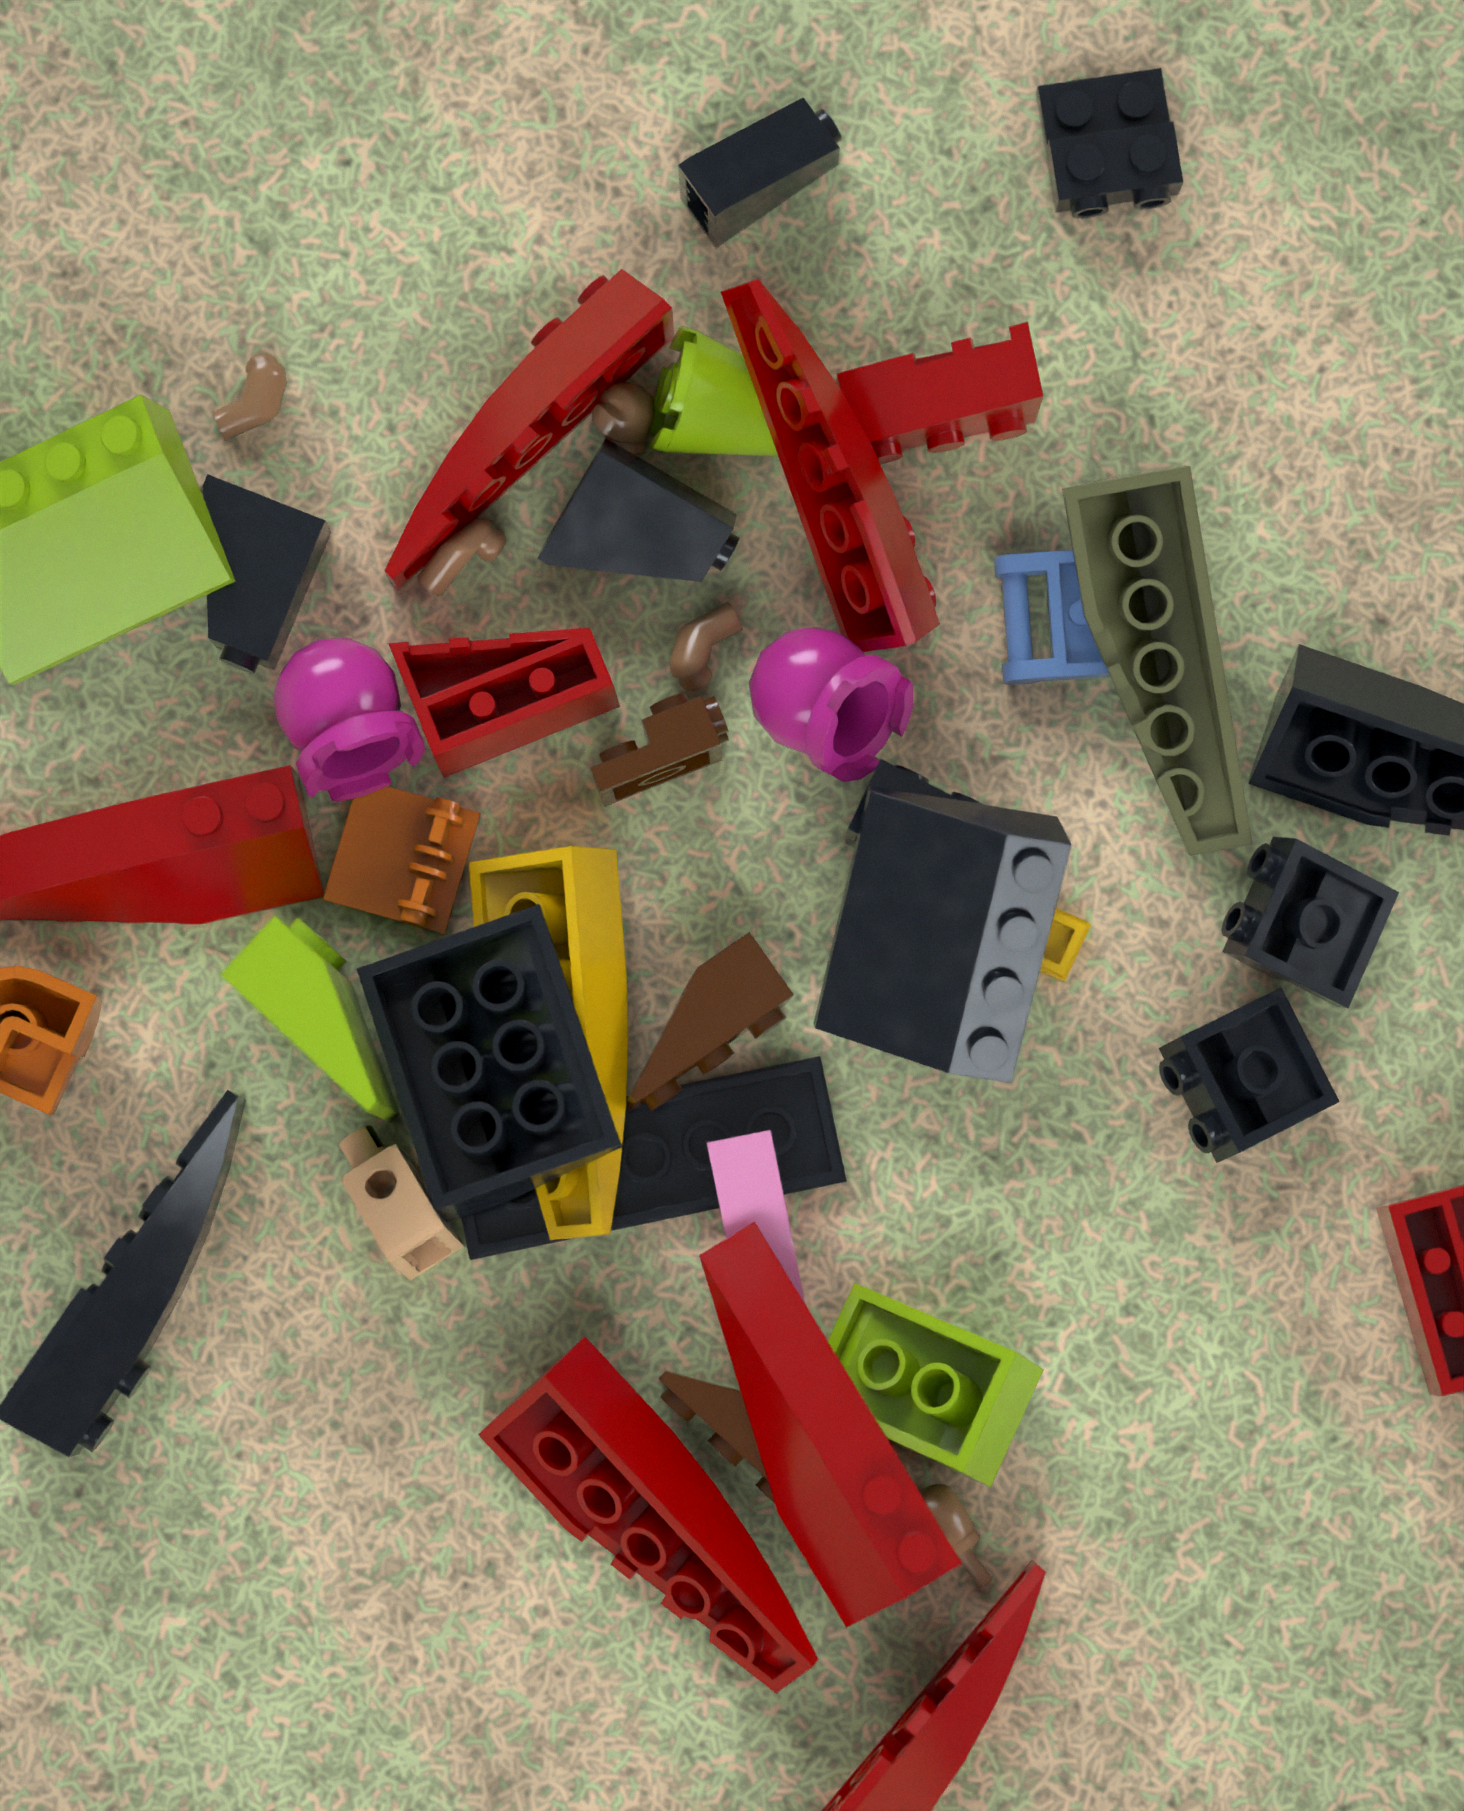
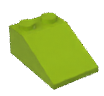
[828,1282,1044,1488]

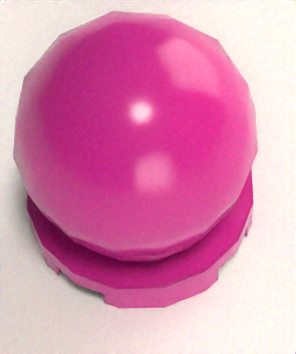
[748,627,913,782]
[273,637,426,802]

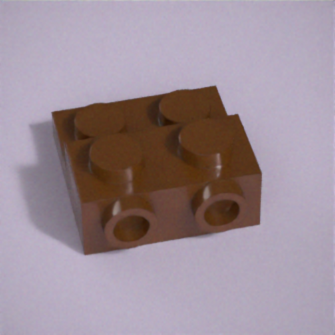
[591,693,729,807]

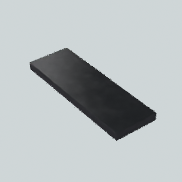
[461,1056,847,1260]

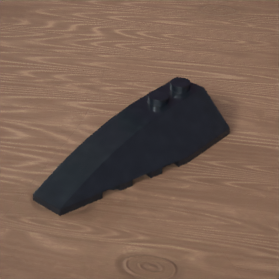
[1248,644,1464,836]
[0,1090,246,1457]

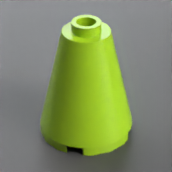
[648,326,778,457]

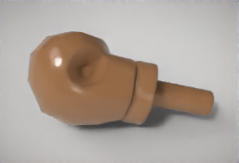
[592,382,655,455]
[920,1484,993,1588]

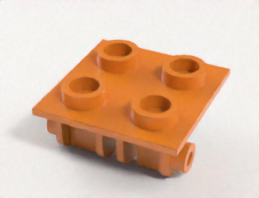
[323,786,481,935]

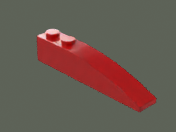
[384,269,674,590]
[721,279,940,652]
[0,765,324,925]
[699,1222,962,1628]
[478,1337,819,1693]
[821,1560,1046,1811]

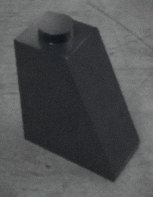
[678,97,842,248]
[538,438,740,582]
[203,474,331,674]

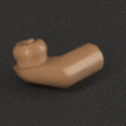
[212,353,287,441]
[417,519,506,596]
[669,602,743,691]

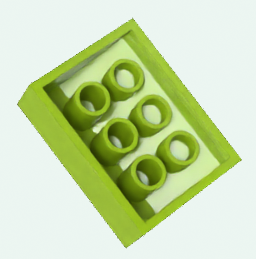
[0,394,235,685]
[220,916,400,1123]

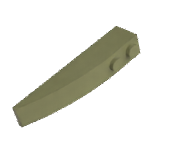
[1062,465,1253,856]

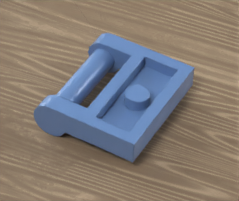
[994,550,1110,685]

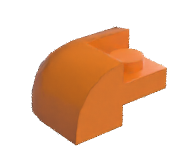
[0,965,102,1115]

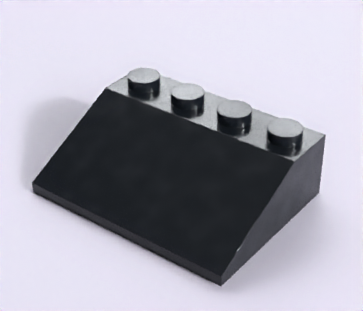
[813,786,1072,1083]
[356,904,622,1223]

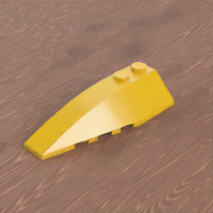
[469,846,628,1240]

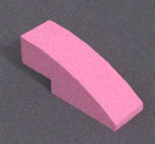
[707,1130,805,1303]

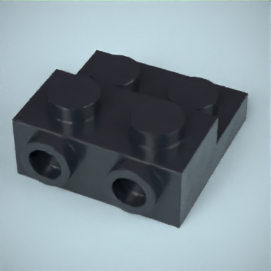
[1036,68,1183,219]
[1221,836,1399,1009]
[1159,987,1340,1163]

